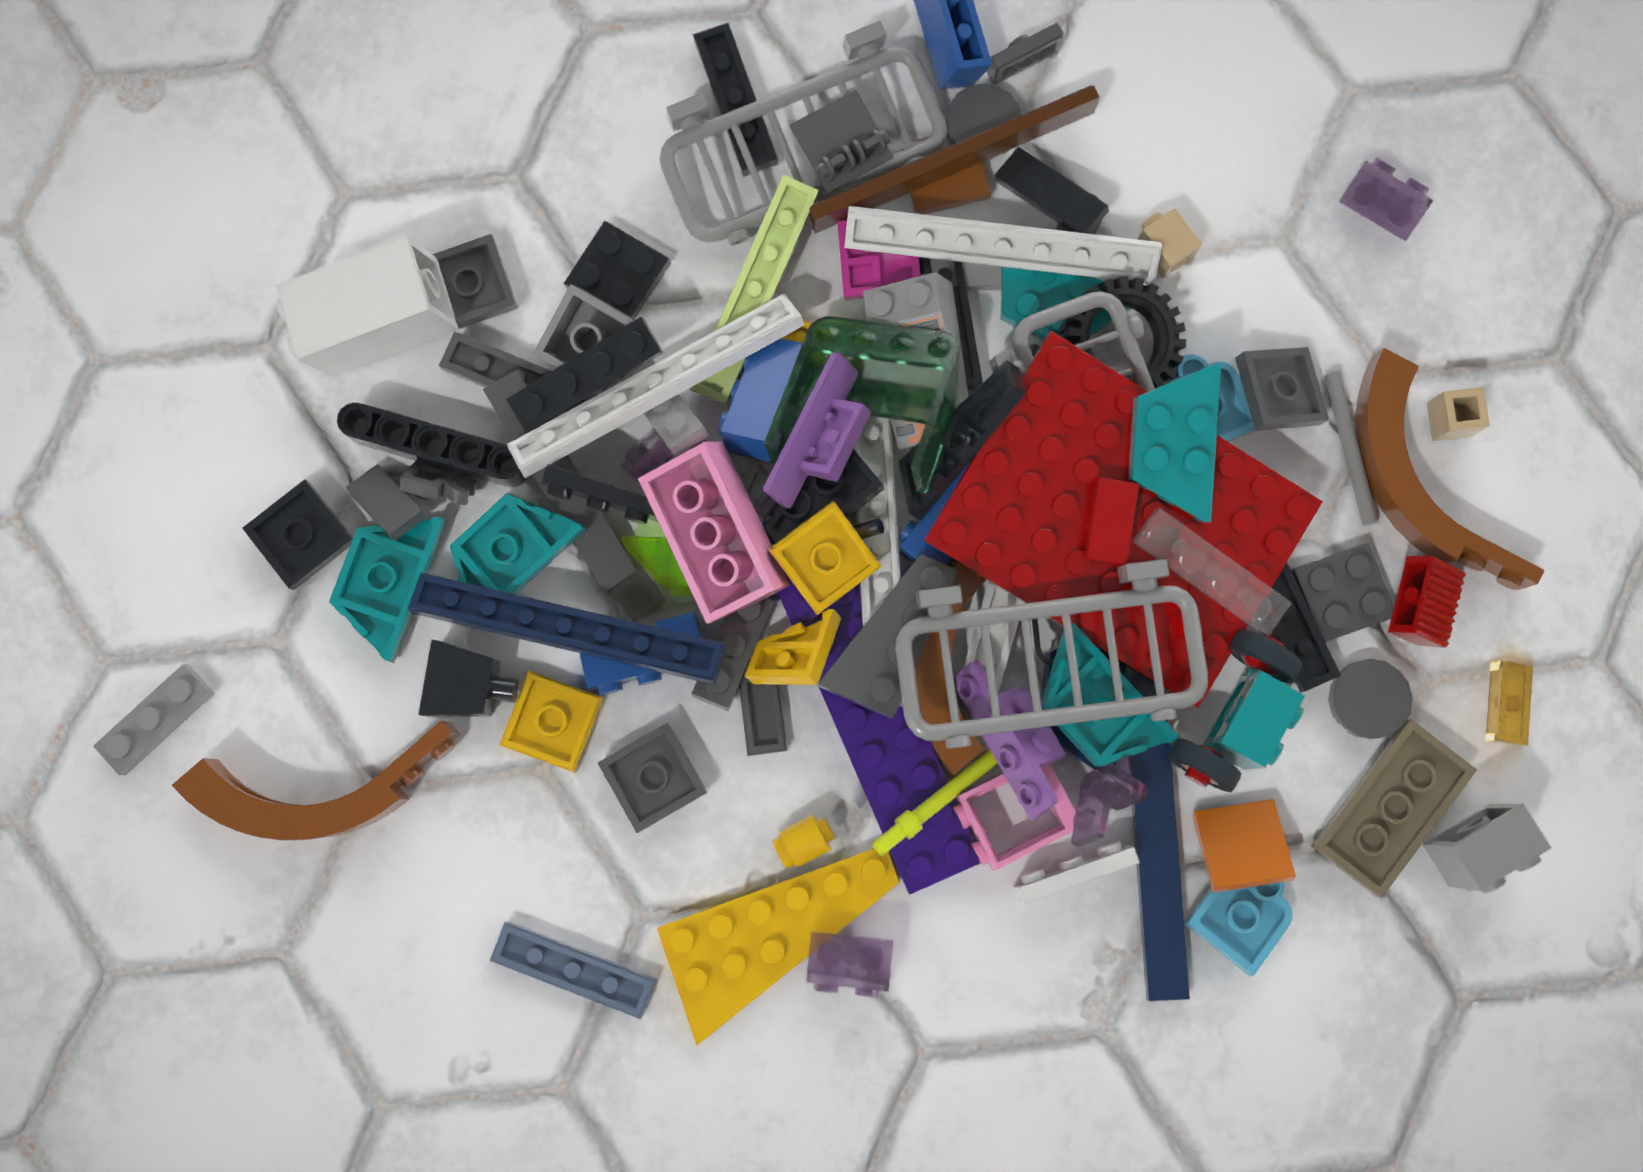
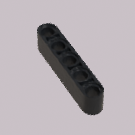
[337,402,528,487]

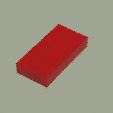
[1083,478,1139,565]

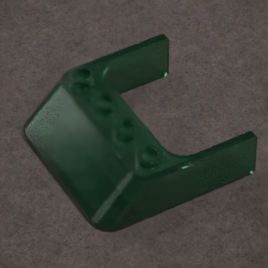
[764,316,960,494]

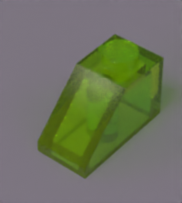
[622,536,693,598]

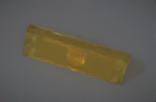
[1486,660,1533,746]

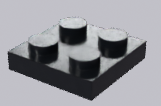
[564,220,671,320]
[242,479,353,590]

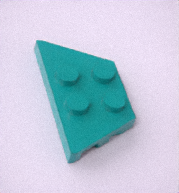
[1000,266,1131,341]
[1128,363,1221,522]
[450,493,587,629]
[329,517,447,663]
[1041,623,1179,766]

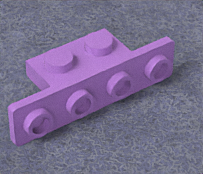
[763,352,871,508]
[954,660,1066,820]

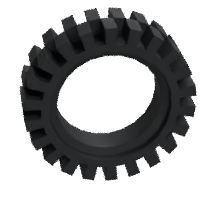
[1059,276,1186,389]

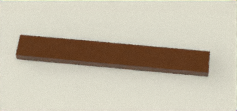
[809,85,1100,234]

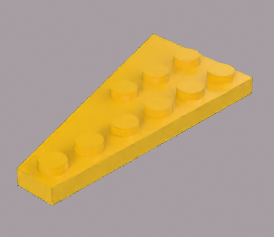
[657,848,899,1045]

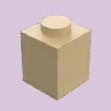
[1138,208,1202,278]
[1426,387,1490,441]

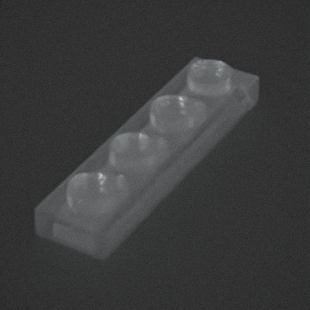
[1133,508,1291,636]

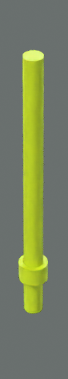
[872,749,998,856]

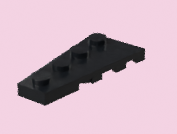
[899,360,1026,521]

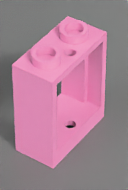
[953,764,1083,871]

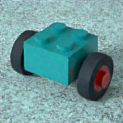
[1167,630,1305,793]

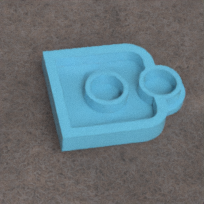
[1171,354,1255,442]
[1184,882,1292,976]

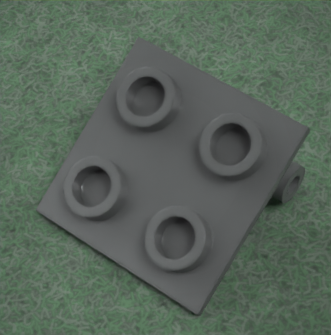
[789,89,894,194]

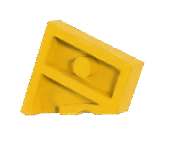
[745,609,841,685]

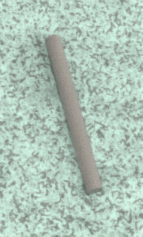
[1324,372,1379,526]

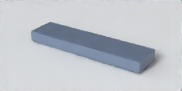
[489,921,657,1019]

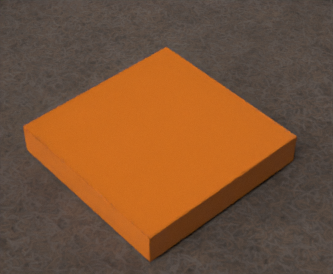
[1192,799,1296,893]

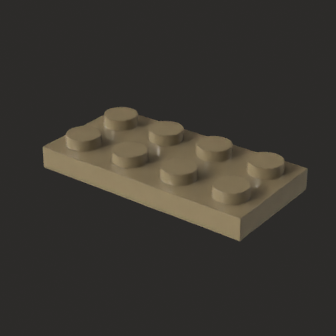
[1311,719,1477,898]

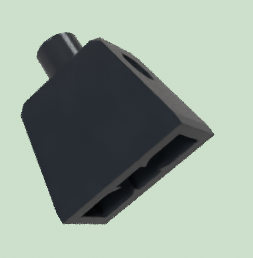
[418,639,519,718]

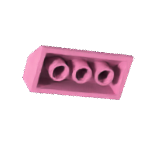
[638,441,791,624]

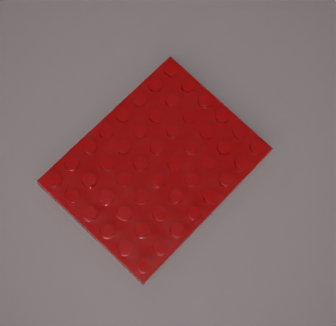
[923,331,1323,708]

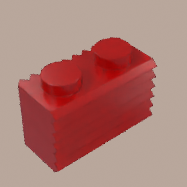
[1387,556,1466,648]

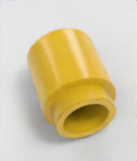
[772,814,835,869]

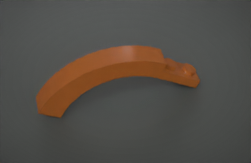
[1355,348,1545,590]
[915,562,987,776]
[172,720,461,840]

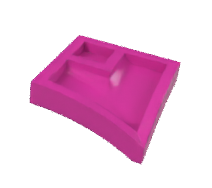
[837,220,920,301]

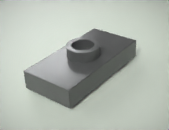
[987,22,1064,85]

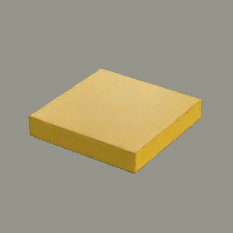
[768,501,882,615]
[499,670,604,773]

